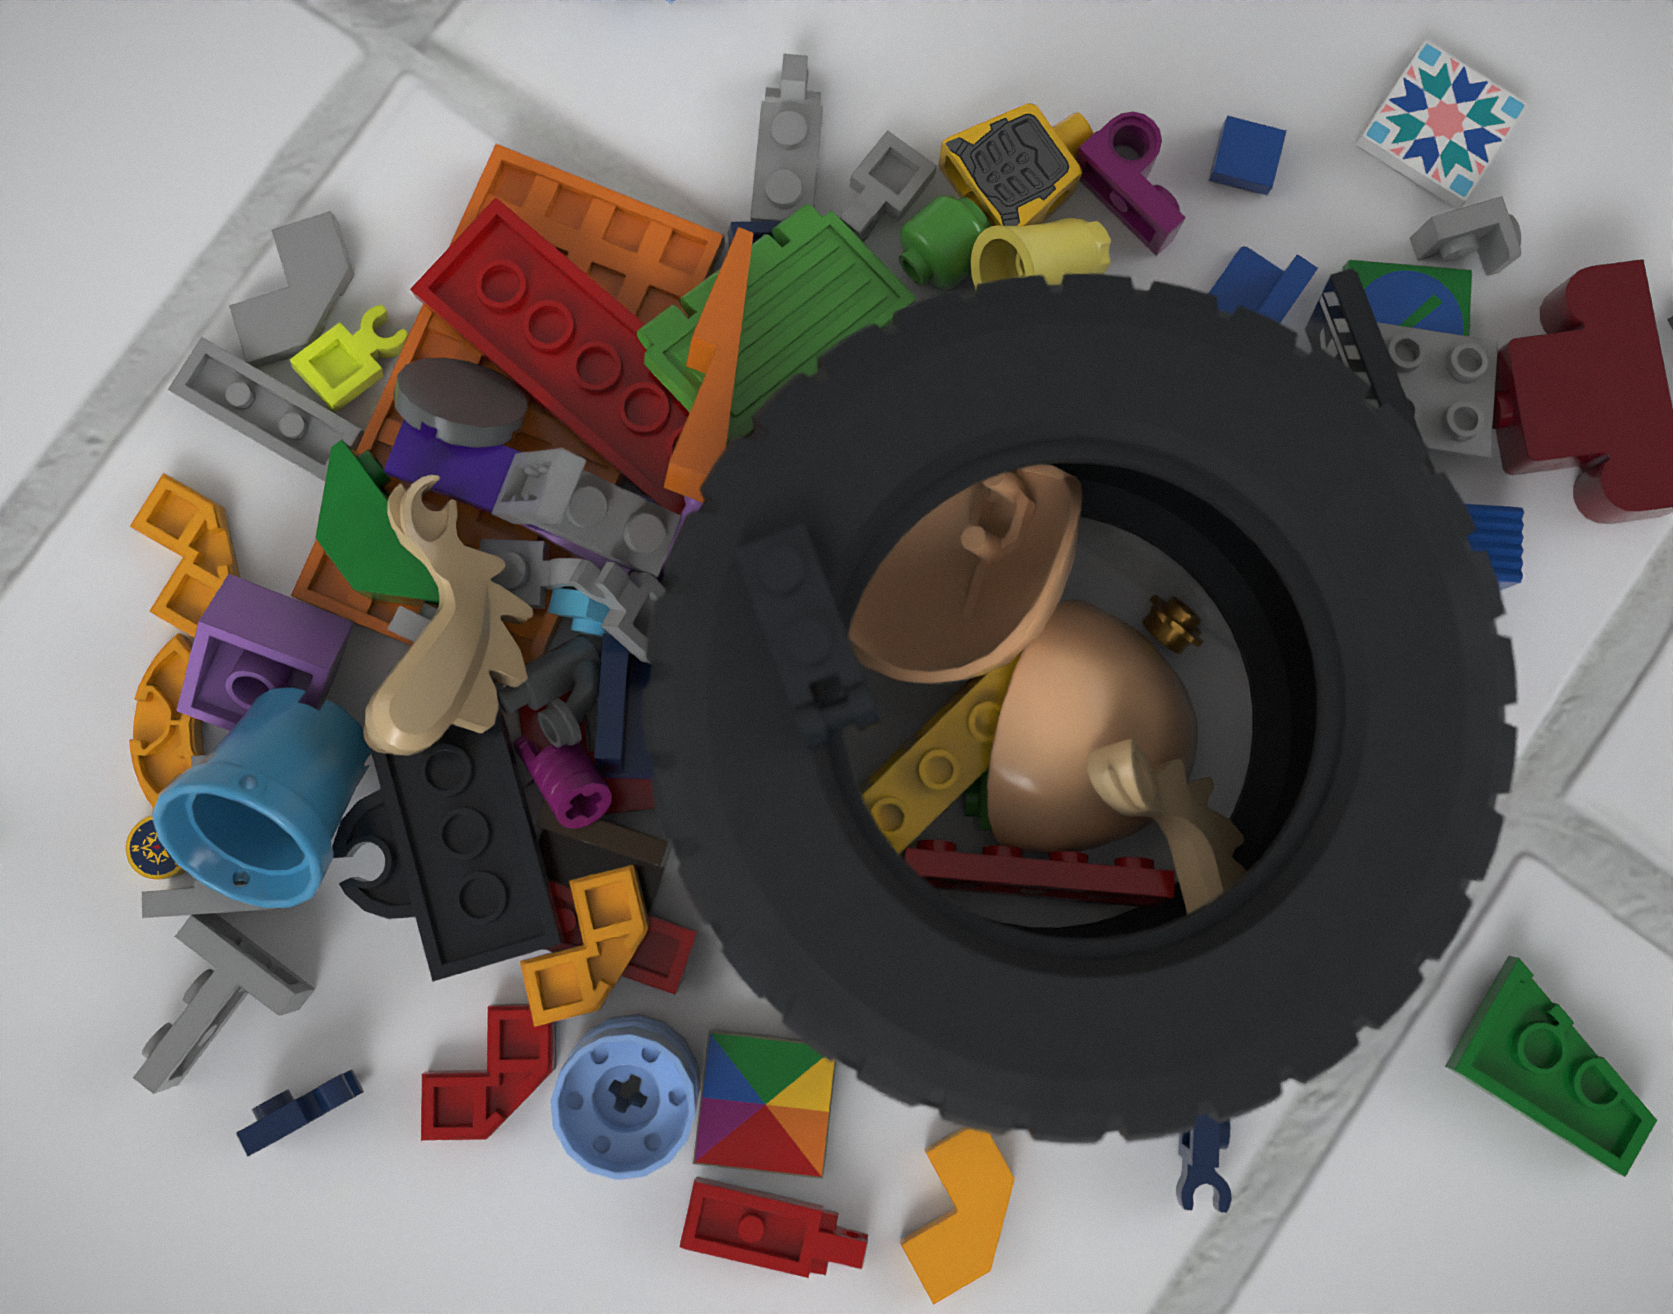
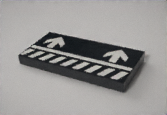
[1305,268,1436,475]

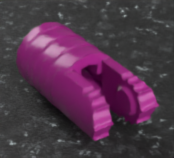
[513,735,612,829]

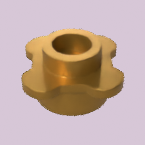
[1142,594,1204,654]

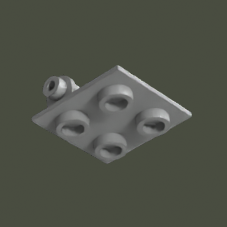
[1377,322,1498,460]

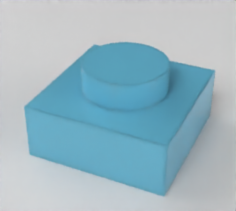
[548,588,610,638]

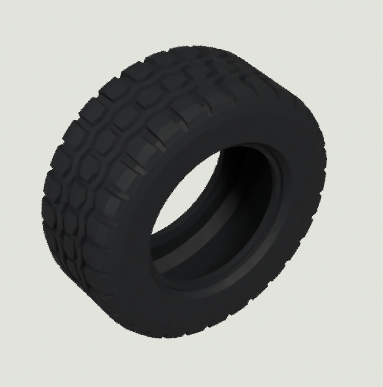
[643,274,1518,1144]

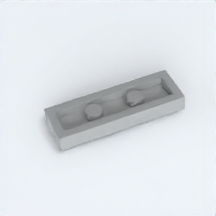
[168,337,365,482]

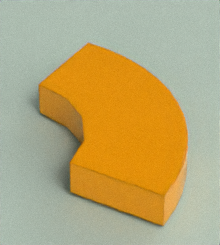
[129,633,206,809]

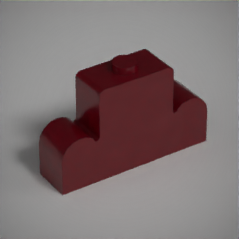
[1492,259,1673,524]

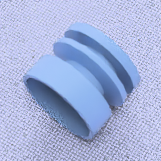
[551,1014,700,1180]

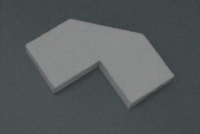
[229,211,354,368]

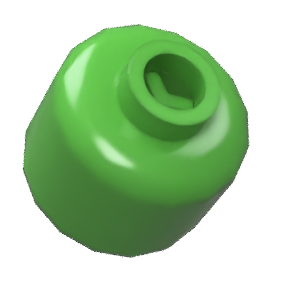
[899,195,991,290]

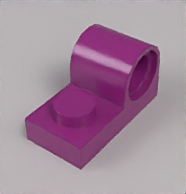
[1075,111,1186,256]

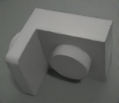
[1410,196,1521,276]

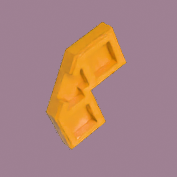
[130,473,241,638]
[519,864,651,1027]
[900,1127,1015,1305]

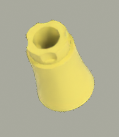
[971,218,1111,289]

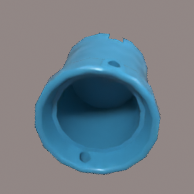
[152,687,371,908]

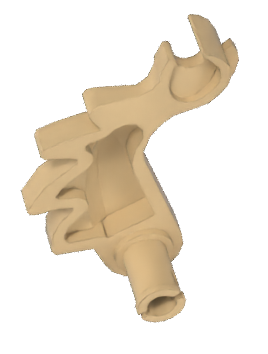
[363,475,533,756]
[1086,738,1247,914]

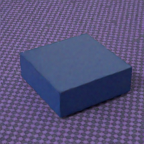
[1209,115,1287,195]

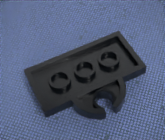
[332,690,566,982]

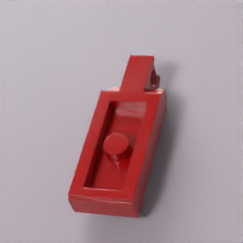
[679,1176,868,1278]

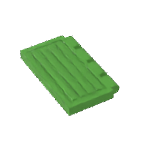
[637,204,917,447]

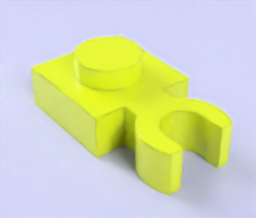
[290,305,409,413]

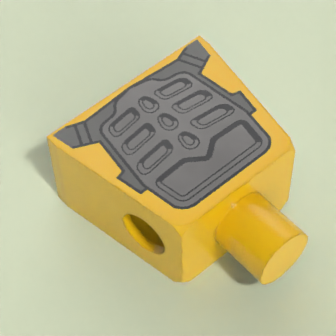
[938,103,1094,227]

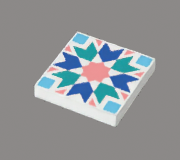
[1355,40,1529,209]

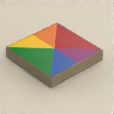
[693,1029,836,1179]

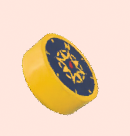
[126,816,186,879]

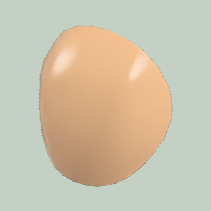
[848,464,1082,684]
[987,599,1198,852]

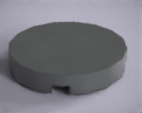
[393,358,528,448]

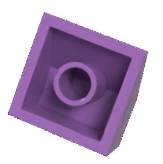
[176,574,354,731]

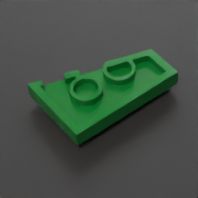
[1445,956,1657,1177]

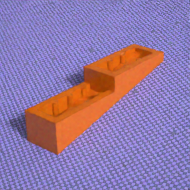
[664,227,754,503]

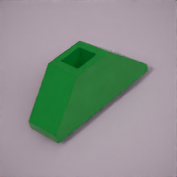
[315,440,439,609]

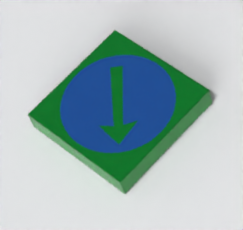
[1342,260,1472,336]

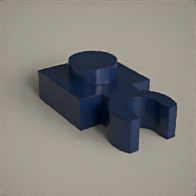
[236,1069,364,1157]

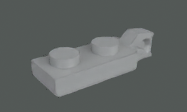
[750,54,822,221]

